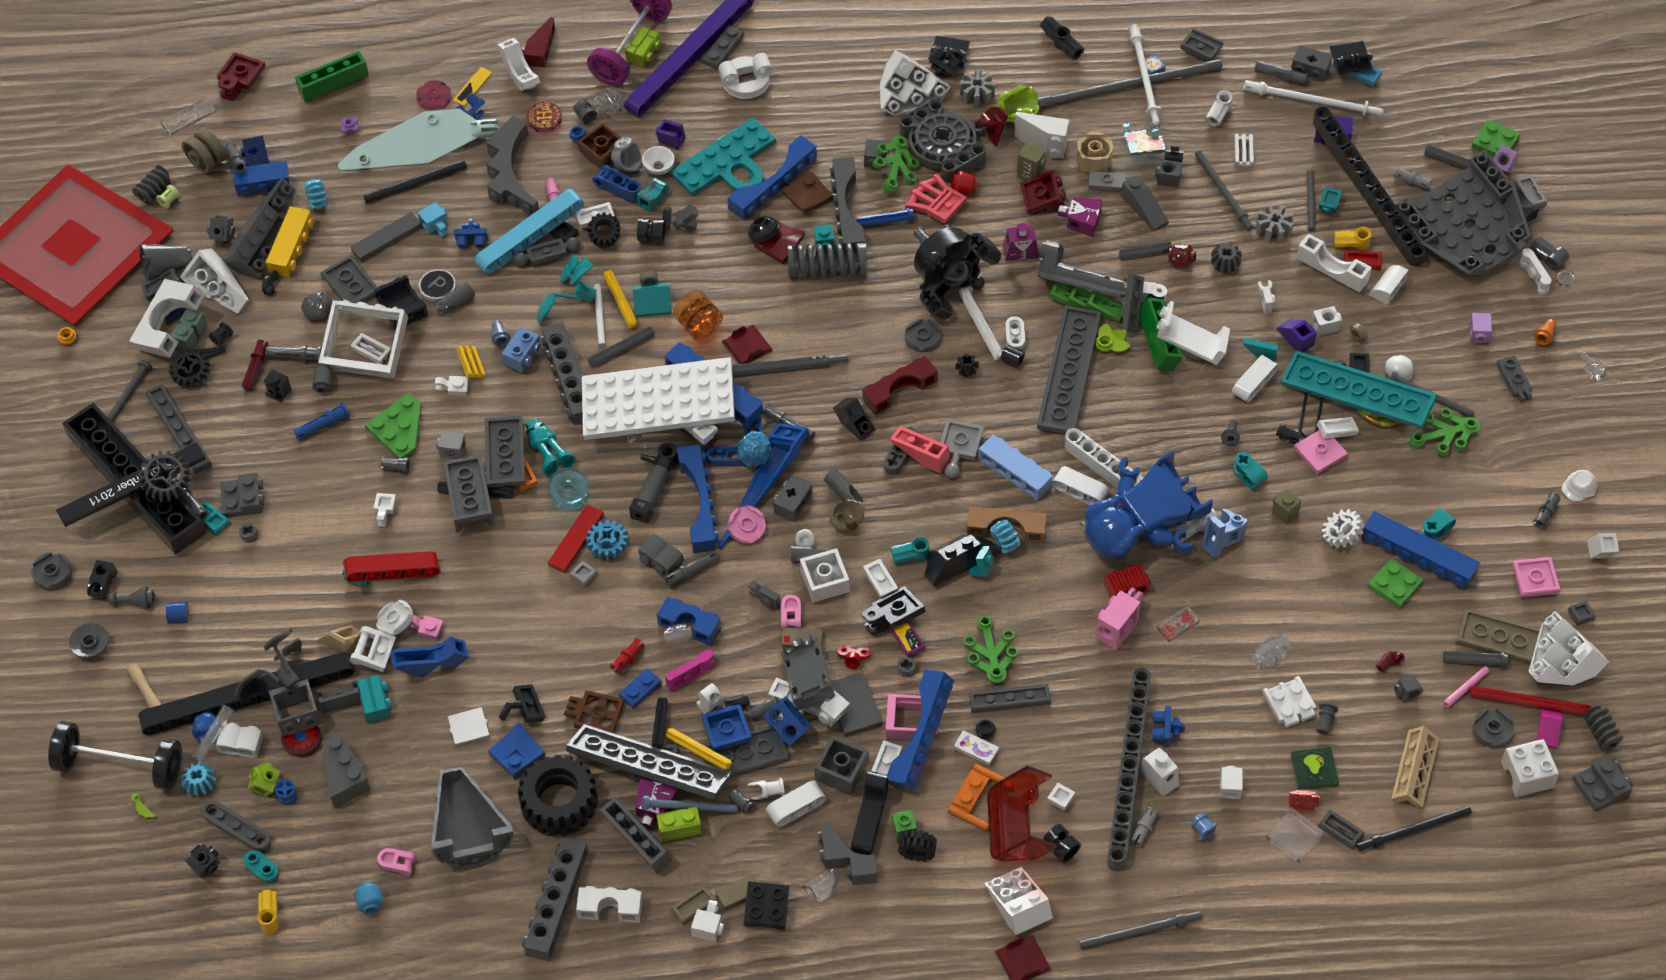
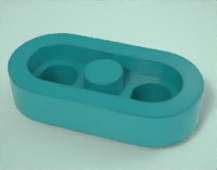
[243,850,279,884]

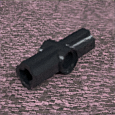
[1040,16,1084,60]

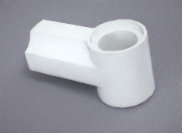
[1206,90,1233,127]

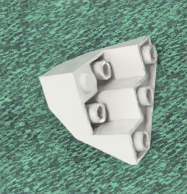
[880,50,951,117]
[1529,611,1609,685]

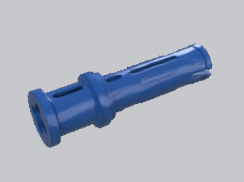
[293,402,350,440]

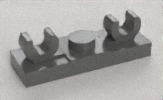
[1118,274,1144,332]

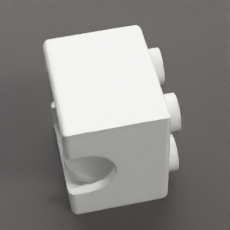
[1501,739,1559,797]

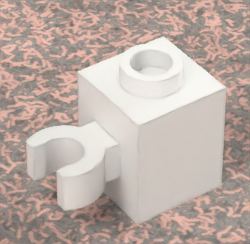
[691,900,724,942]

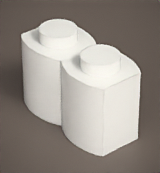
[216,723,263,758]

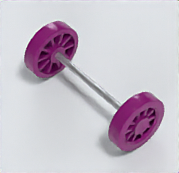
[587,0,673,86]

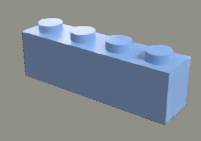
[978,434,1053,501]

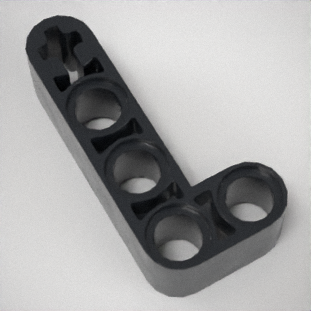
[850,771,888,855]

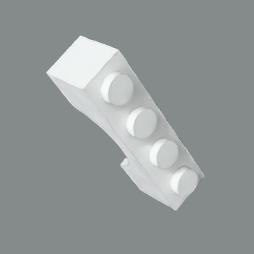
[1296,233,1372,293]

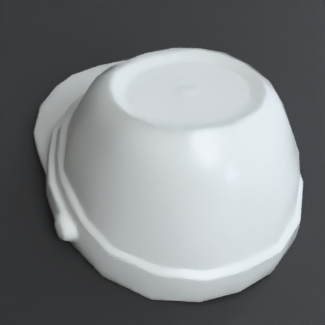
[1561,470,1598,501]

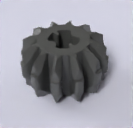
[1211,242,1242,273]

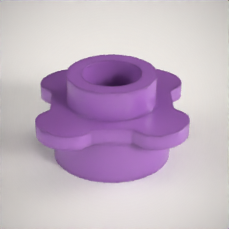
[340,117,358,134]

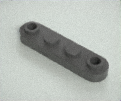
[201,801,271,852]

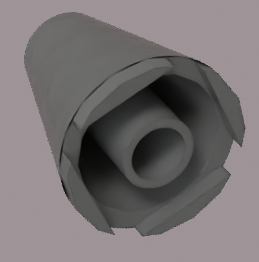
[139,244,192,280]

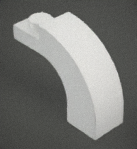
[498,38,540,91]

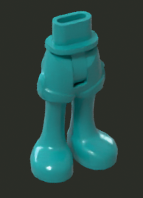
[525,418,576,477]

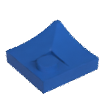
[488,722,546,779]

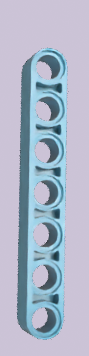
[474,189,584,275]

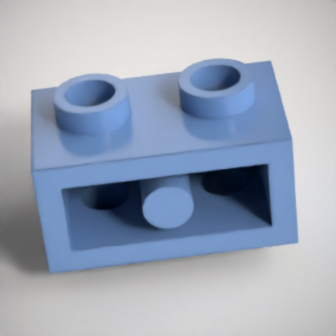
[501,327,542,373]

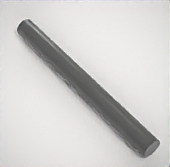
[1307,170,1316,232]

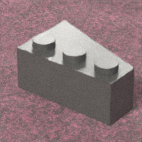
[322,733,371,808]

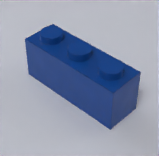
[233,161,291,196]

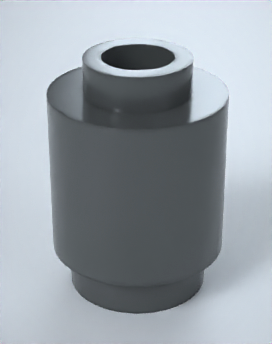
[312,365,333,394]

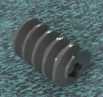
[132,165,171,203]
[1583,706,1624,752]

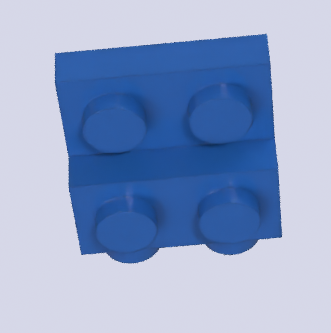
[702,704,752,751]

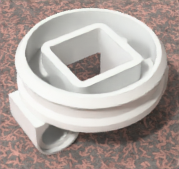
[719,53,773,99]

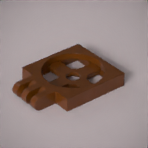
[564,690,624,734]

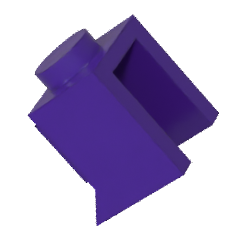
[656,119,686,150]

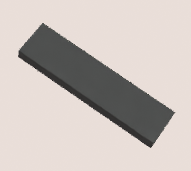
[350,212,422,262]
[969,684,1051,713]

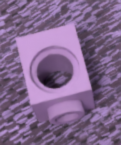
[1493,144,1521,173]
[1469,313,1492,343]

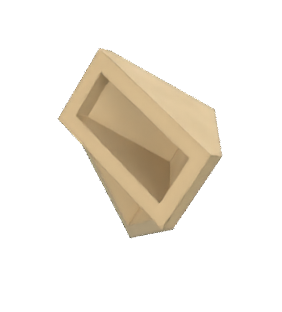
[318,625,360,655]

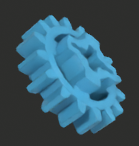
[586,520,629,560]

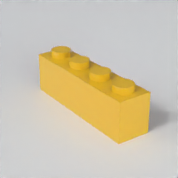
[266,206,314,277]

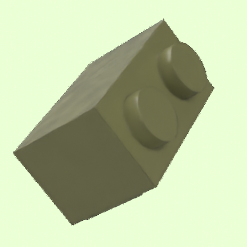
[1017,142,1047,181]

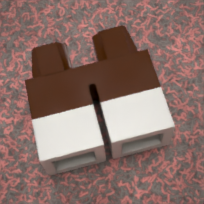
[681,424,718,452]

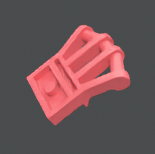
[905,174,967,224]

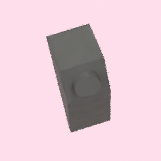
[1121,175,1168,231]

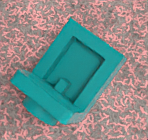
[1318,186,1343,214]
[969,546,994,577]

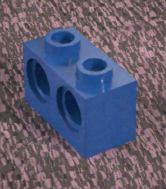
[763,696,812,746]

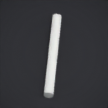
[594,284,606,347]

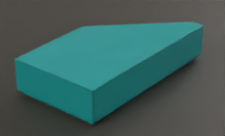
[1243,338,1278,361]

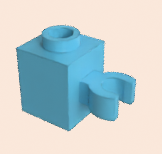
[417,202,448,237]

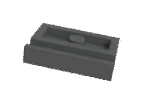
[1180,28,1224,61]

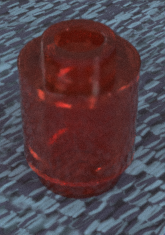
[1289,789,1319,811]

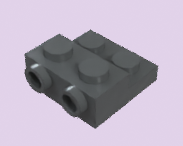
[220,473,264,518]
[1572,756,1633,811]

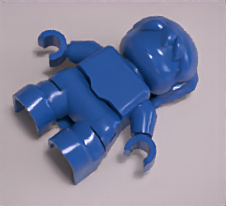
[1085,450,1213,560]

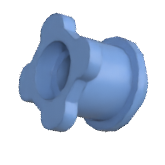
[1191,813,1218,841]

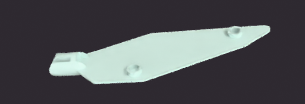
[338,109,499,170]

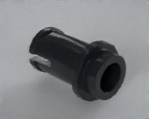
[1276,424,1301,444]
[724,693,750,708]

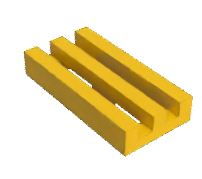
[456,345,486,379]

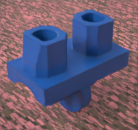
[455,93,486,120]
[454,218,488,248]
[1152,706,1185,748]

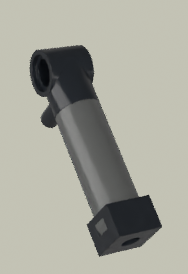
[629,443,678,524]

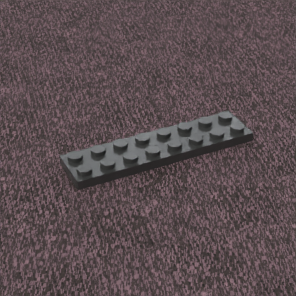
[1037,305,1101,434]
[566,724,731,800]

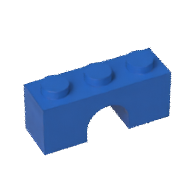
[657,596,721,646]

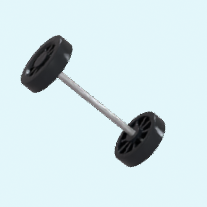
[48,721,182,791]

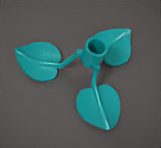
[537,254,597,326]

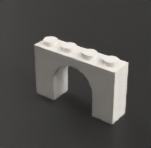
[129,279,205,358]

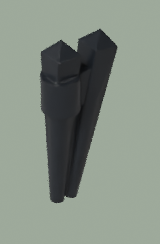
[195,346,225,358]

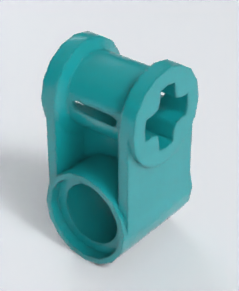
[1233,452,1268,490]
[1421,508,1456,541]

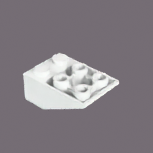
[985,867,1053,935]

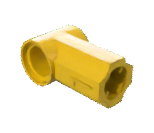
[1334,227,1371,251]
[257,890,279,935]

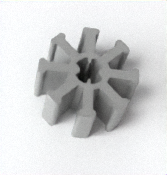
[960,69,995,108]
[1256,204,1293,244]

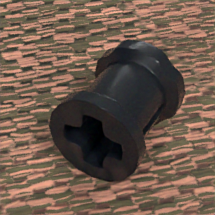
[208,322,233,346]

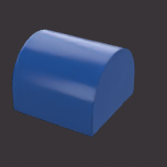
[166,602,189,624]

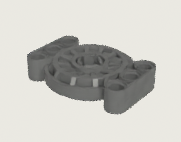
[899,98,986,183]

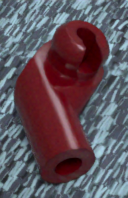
[1375,652,1405,672]

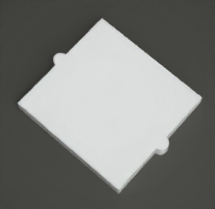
[448,707,490,746]

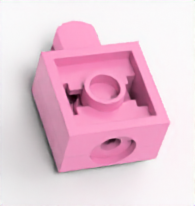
[1096,587,1143,650]

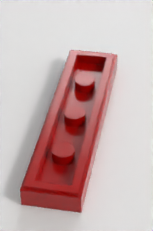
[548,504,604,573]

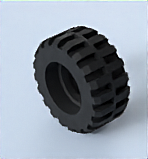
[518,755,598,836]

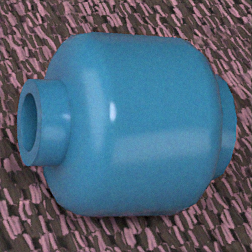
[354,882,384,914]

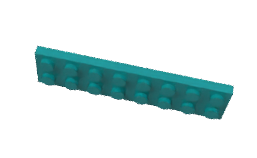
[1281,351,1437,429]

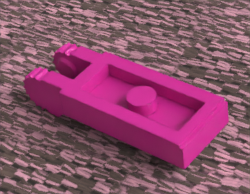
[665,649,715,692]

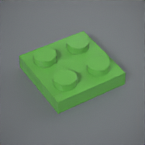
[1472,119,1520,161]
[1367,558,1423,609]

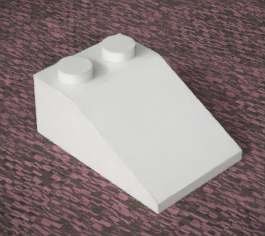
[1014,112,1069,159]

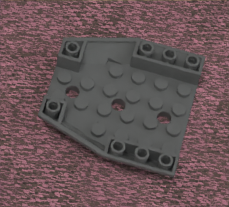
[1395,150,1531,275]

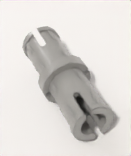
[1393,166,1431,190]
[1129,807,1159,847]

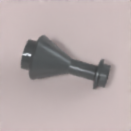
[109,586,155,609]

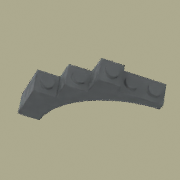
[486,115,539,215]

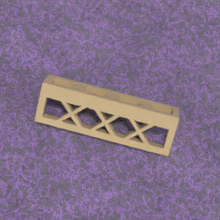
[1391,726,1440,808]

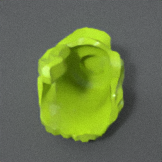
[996,86,1039,122]

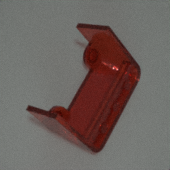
[987,765,1057,861]

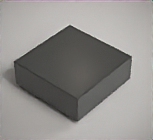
[1568,601,1596,626]

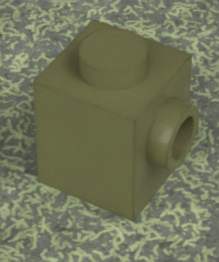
[1272,489,1301,524]

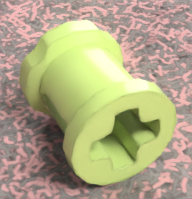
[156,185,180,209]

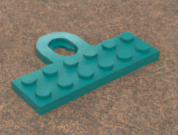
[670,117,776,197]

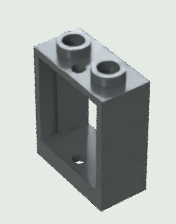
[269,679,321,736]

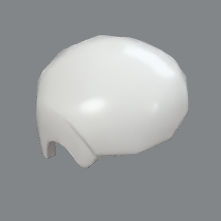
[1384,355,1414,381]

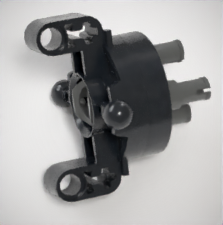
[914,224,1001,320]

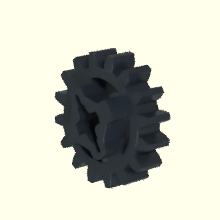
[169,349,210,388]

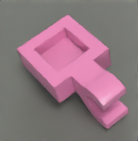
[408,615,444,641]

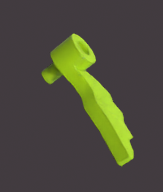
[131,793,156,819]

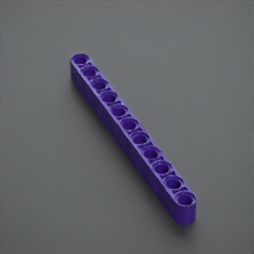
[624,0,754,117]

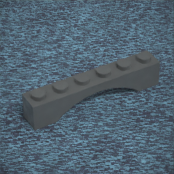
[830,157,865,254]

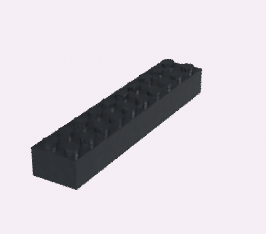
[62,402,207,554]

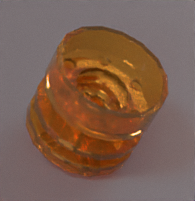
[673,290,723,340]

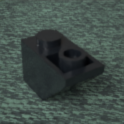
[833,397,875,440]

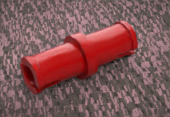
[610,638,645,674]

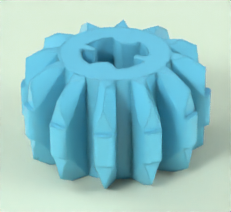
[304,179,328,210]
[990,519,1020,554]
[181,761,216,798]

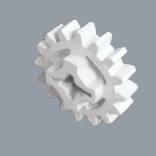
[1322,509,1365,548]

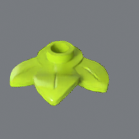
[1095,323,1130,353]

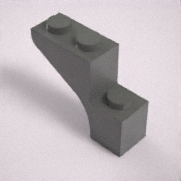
[817,822,877,885]

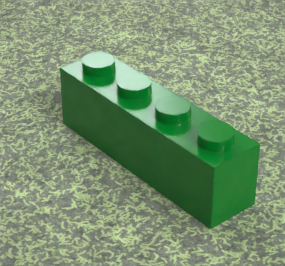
[295,51,369,102]
[1140,298,1183,371]

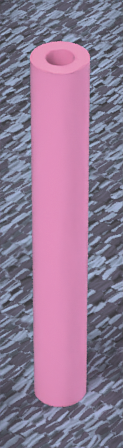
[1443,666,1490,708]

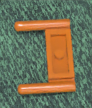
[947,764,1014,830]

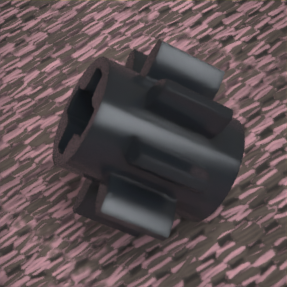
[1165,146,1184,162]
[955,353,979,378]

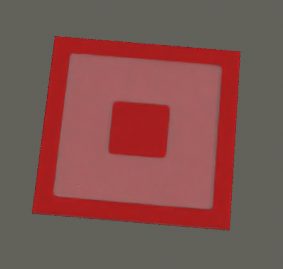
[0,164,174,326]

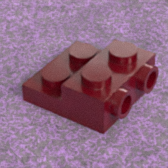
[1020,170,1067,214]

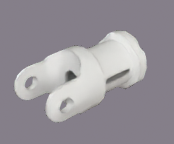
[747,778,785,800]

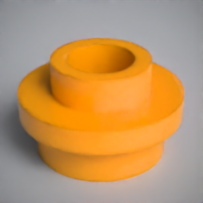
[57,327,77,345]

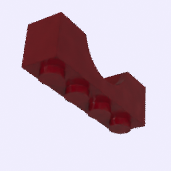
[862,356,938,415]

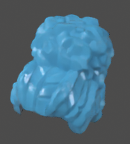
[737,431,772,467]

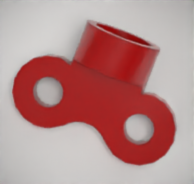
[837,646,871,669]

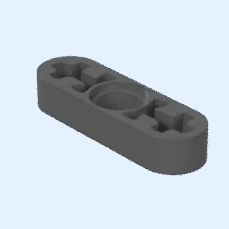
[884,427,918,475]

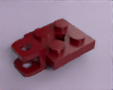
[217,52,266,101]

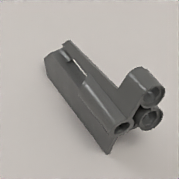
[1038,240,1125,297]

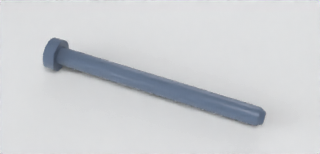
[641,795,739,813]

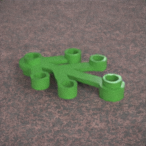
[873,135,920,194]
[1409,408,1480,456]
[963,616,1018,684]

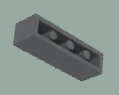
[600,797,672,873]

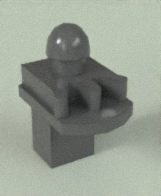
[673,205,698,231]

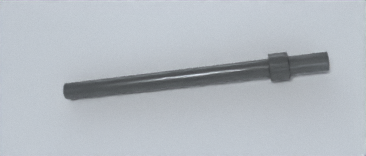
[1195,150,1254,231]
[1079,911,1202,949]

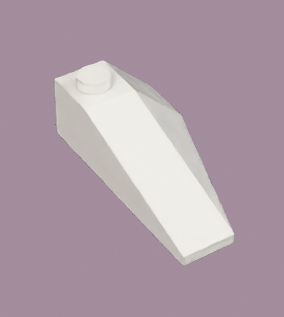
[180,249,249,314]

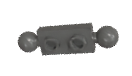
[513,237,580,267]

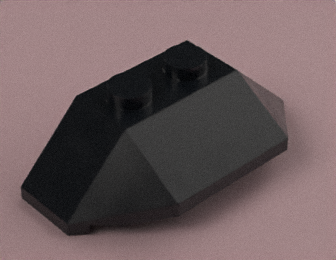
[924,534,1001,587]

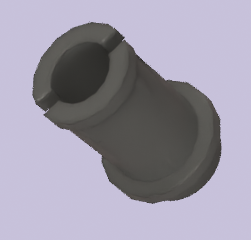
[729,789,755,813]

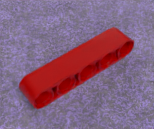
[343,551,440,582]

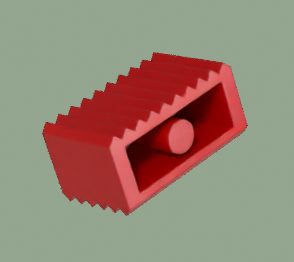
[1104,564,1150,598]

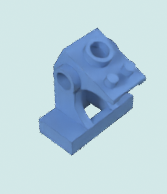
[1202,508,1248,558]

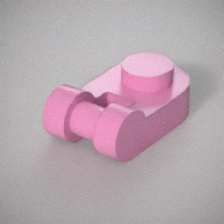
[781,595,801,629]
[377,848,417,876]

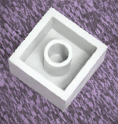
[800,548,850,603]

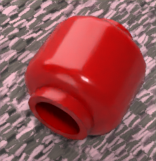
[950,171,978,197]

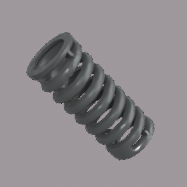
[788,243,867,277]

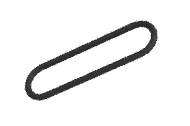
[1299,392,1323,438]

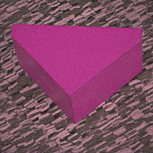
[1536,709,1562,749]

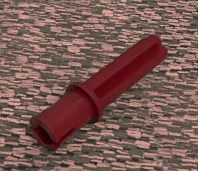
[241,339,269,391]

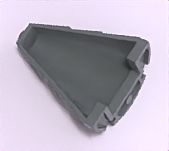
[431,767,514,869]

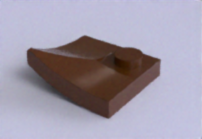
[783,171,833,212]

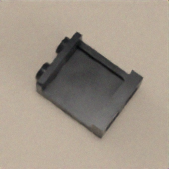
[374,275,428,331]

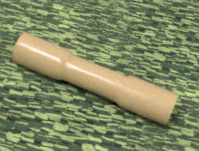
[127,663,162,708]

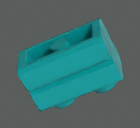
[356,675,392,723]

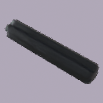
[652,697,668,749]

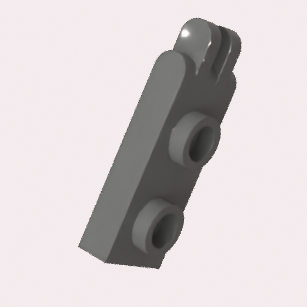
[1497,356,1532,402]

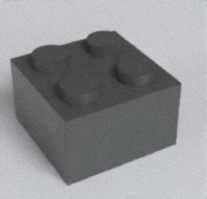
[814,735,869,794]

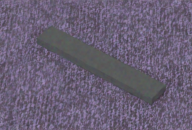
[145,384,212,474]

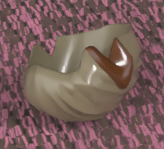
[830,499,865,531]

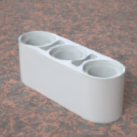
[1232,355,1279,403]
[1052,466,1110,505]
[766,780,827,827]

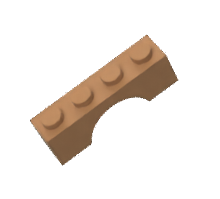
[967,506,1046,544]

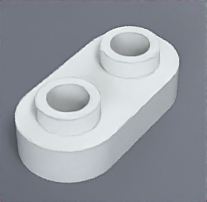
[1005,317,1025,350]

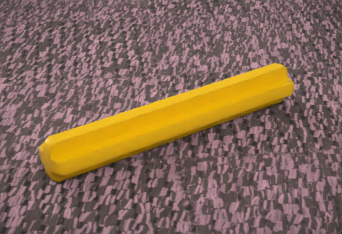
[603,270,638,329]
[665,728,732,770]

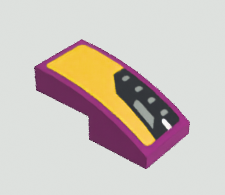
[888,622,925,657]

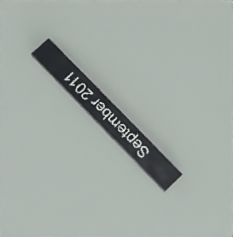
[56,442,206,527]

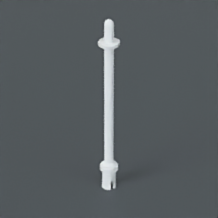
[1129,24,1162,126]
[1243,80,1384,117]

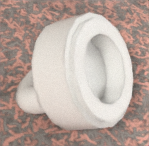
[795,529,815,546]

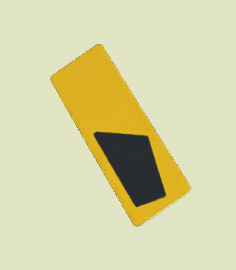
[453,67,492,106]

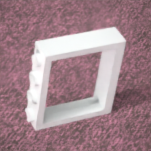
[318,300,408,379]

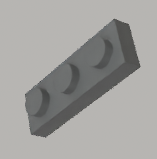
[702,25,744,70]

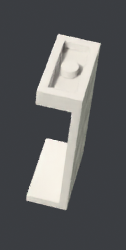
[1157,301,1230,365]

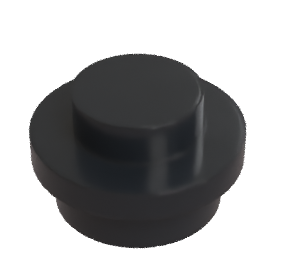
[975,719,996,739]

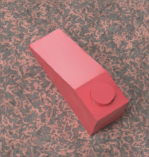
[890,426,950,474]

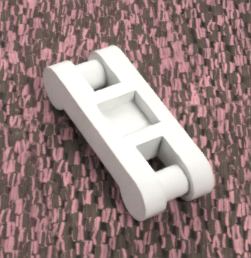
[1519,248,1551,295]

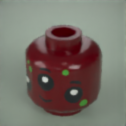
[1168,244,1196,268]

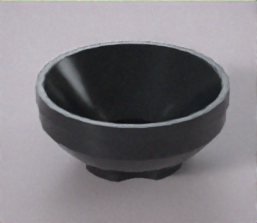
[748,216,780,243]

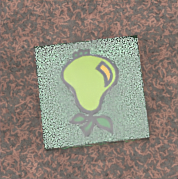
[1290,747,1339,791]

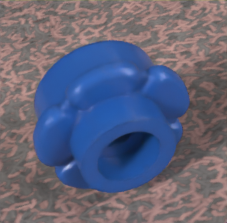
[569,126,586,142]

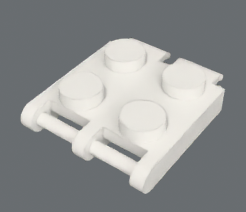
[1262,676,1316,728]

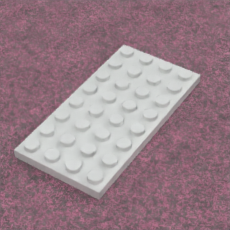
[582,357,735,440]

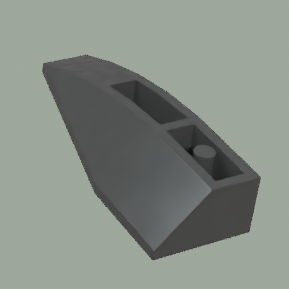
[222,178,296,278]

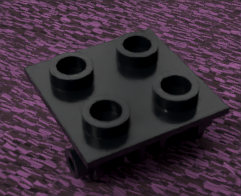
[929,35,970,68]
[1329,41,1373,74]

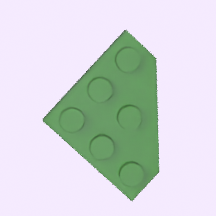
[365,392,422,459]

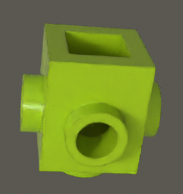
[247,763,280,797]

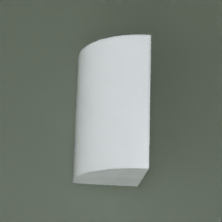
[1369,265,1408,305]

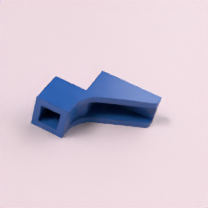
[390,637,469,677]

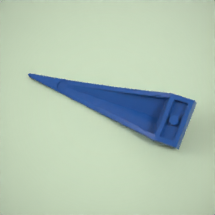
[718,423,810,550]

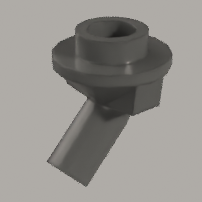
[1221,420,1240,446]

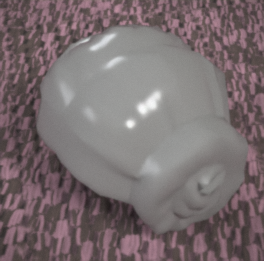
[611,137,643,173]

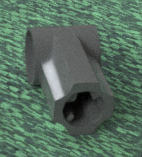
[1530,237,1569,270]

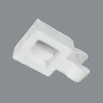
[1257,280,1276,314]
[435,376,468,396]
[373,493,397,527]

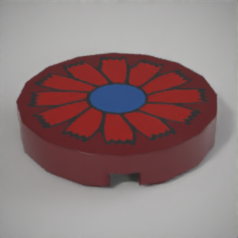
[281,725,322,757]

